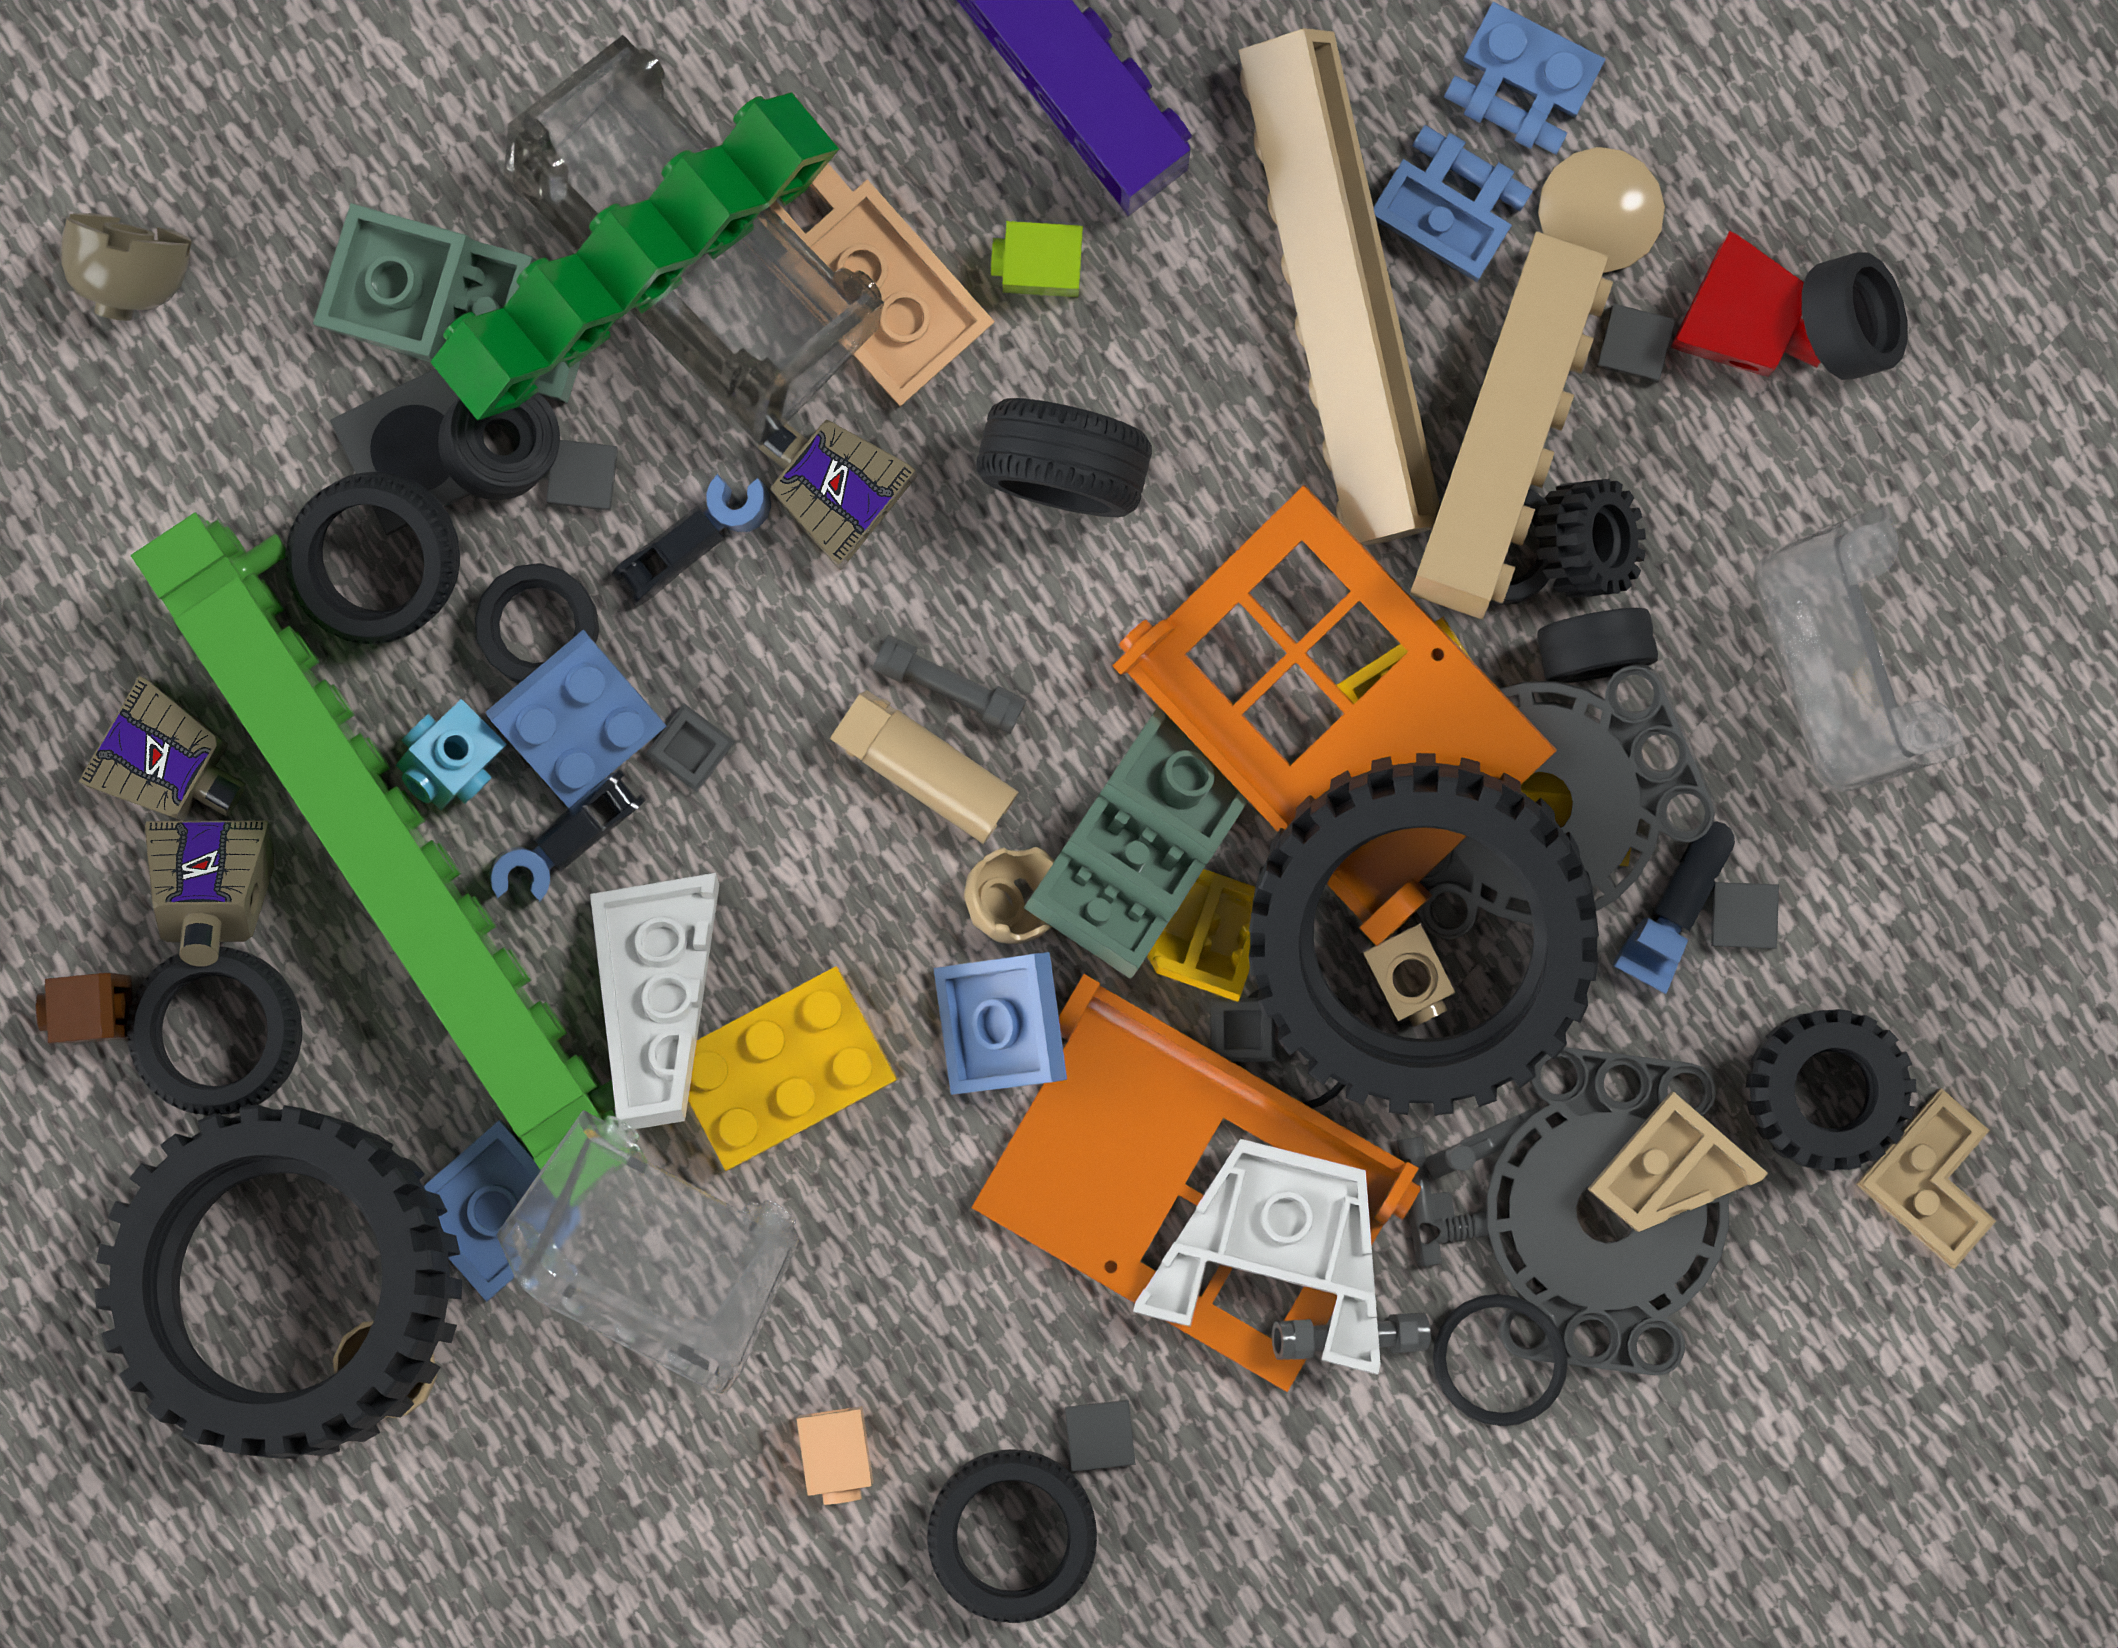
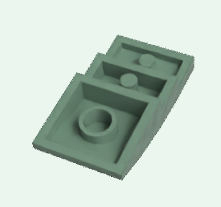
[313,203,581,404]
[1024,706,1248,979]

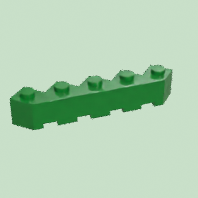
[430,92,839,420]

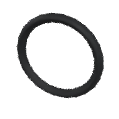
[1433,1294,1568,1426]

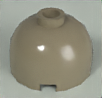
[61,213,192,321]

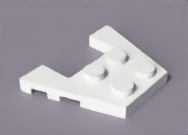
[1133,1139,1381,1375]

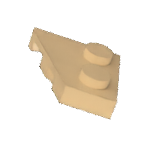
[1588,1092,1768,1232]

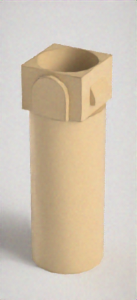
[830,690,1019,845]

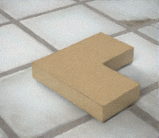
[1856,1088,1996,1269]

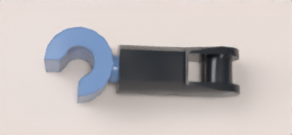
[612,474,771,606]
[489,769,646,902]
[1613,821,1735,994]

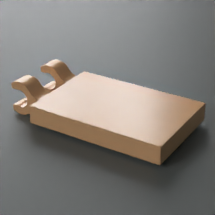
[757,164,995,407]

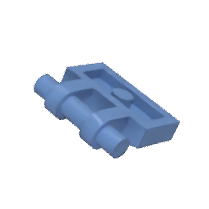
[1444,2,1606,155]
[1373,125,1533,282]

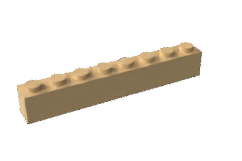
[1239,28,1440,545]

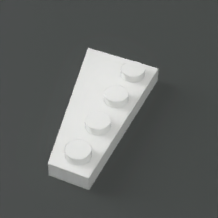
[590,873,719,1132]

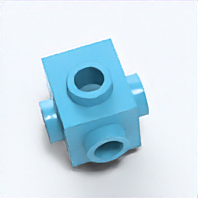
[396,699,507,810]

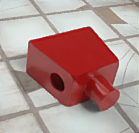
[1670,231,1821,377]

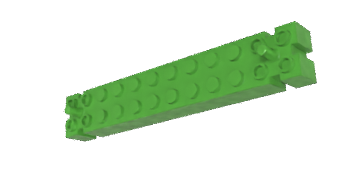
[130,512,638,1203]

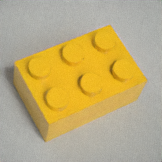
[688,966,899,1171]

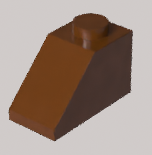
[36,973,133,1044]

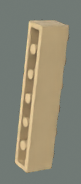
[1410,231,1613,620]

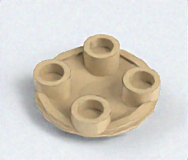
[1538,147,1665,273]

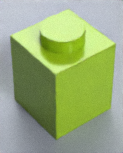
[991,221,1083,297]

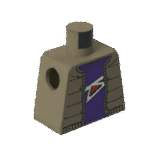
[758,418,917,570]
[78,676,246,821]
[145,821,274,966]

